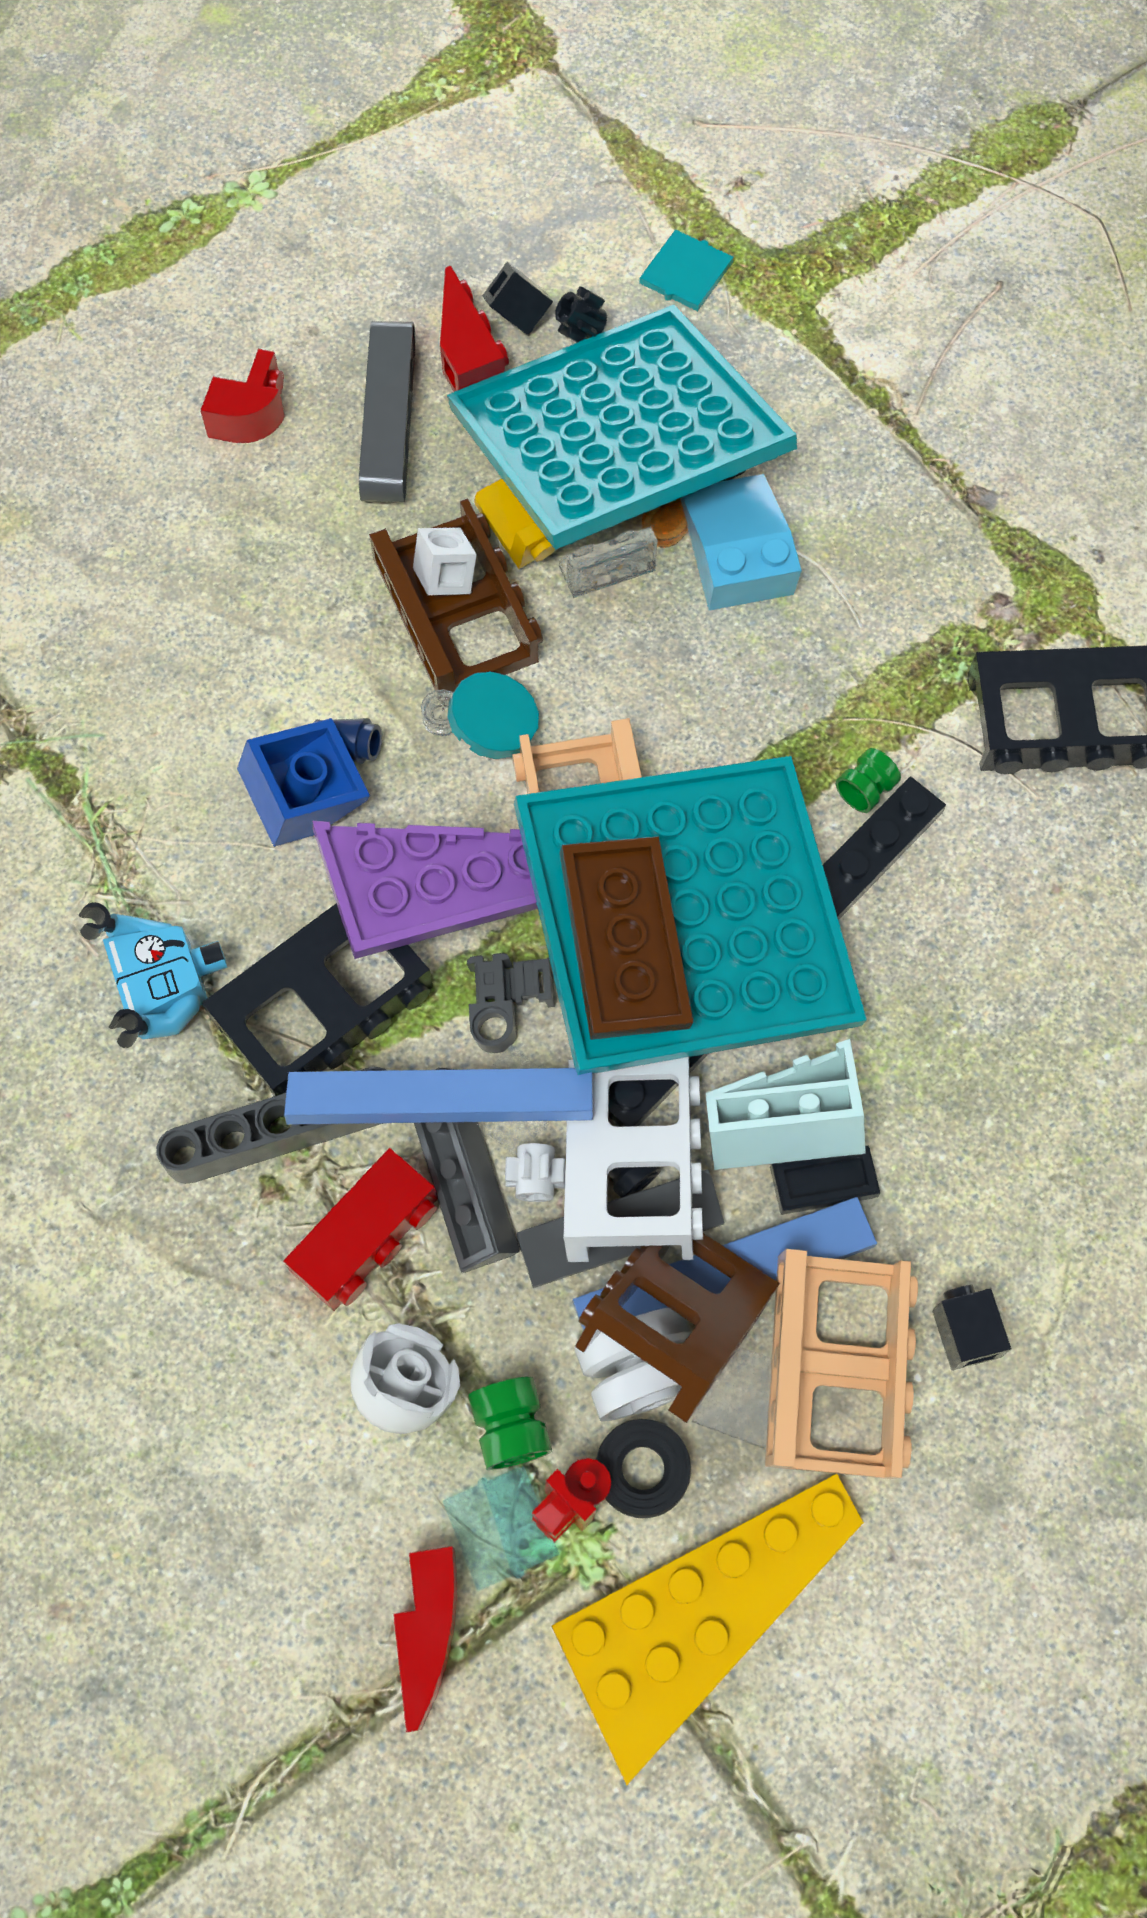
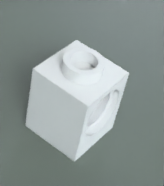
[413,528,476,595]

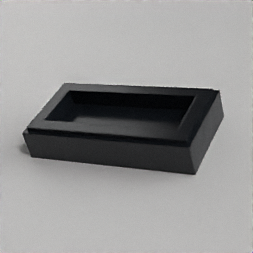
[770,1145,881,1215]

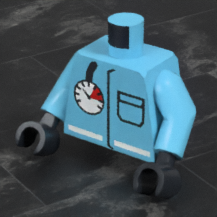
[78,902,228,1048]

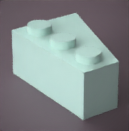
[705,1039,865,1170]

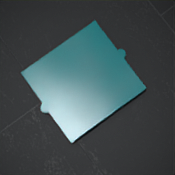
[639,229,734,312]

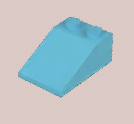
[680,474,802,611]

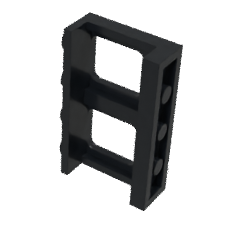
[967,645,1147,774]
[202,903,433,1097]

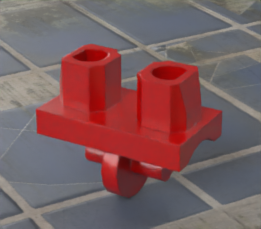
[532,1458,611,1544]

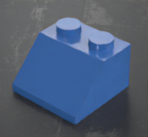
[237,718,370,847]

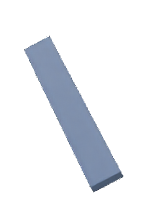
[284,1068,593,1125]
[573,1197,877,1331]

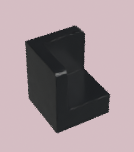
[482,261,553,335]

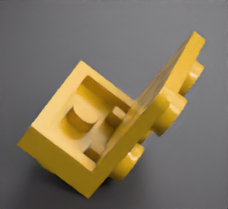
[474,478,555,569]

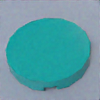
[447,672,539,759]

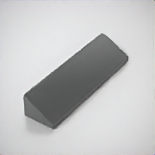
[414,1068,519,1273]
[517,1170,724,1288]

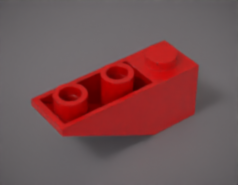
[440,265,509,392]

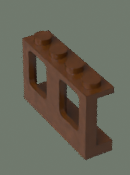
[369,499,543,700]
[575,1233,780,1423]

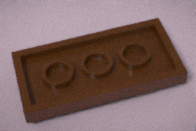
[559,836,693,1040]

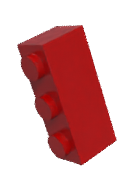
[283,1147,438,1312]

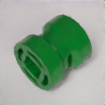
[835,748,901,813]

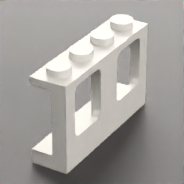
[564,1057,703,1262]

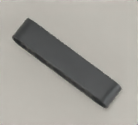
[359,321,415,502]
[156,1067,388,1184]

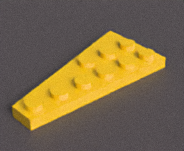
[551,1474,863,1785]

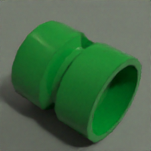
[468,1376,552,1470]

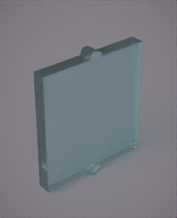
[443,1466,560,1591]

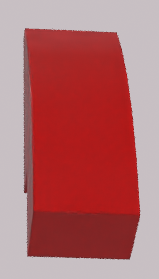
[393,1546,458,1732]

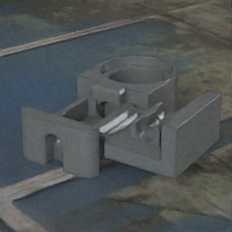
[467,953,555,1053]

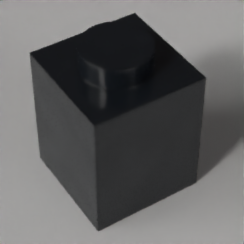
[932,1285,1011,1371]

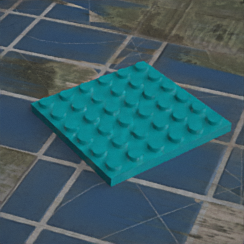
[447,304,797,550]
[514,756,867,1075]

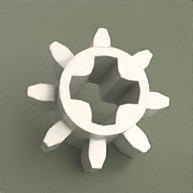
[505,1143,565,1202]

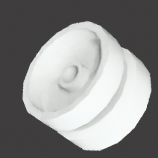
[575,1308,691,1422]

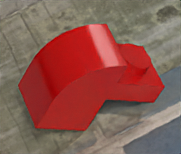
[200,349,285,443]

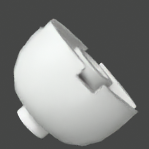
[350,1323,460,1435]

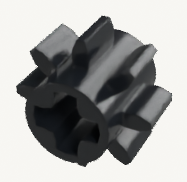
[555,286,607,343]

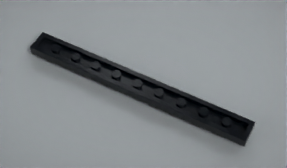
[608,776,946,1127]

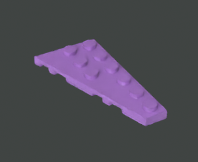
[313,821,538,959]

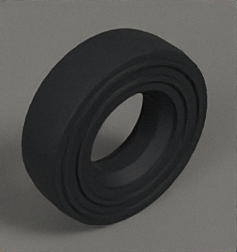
[596,1419,691,1518]

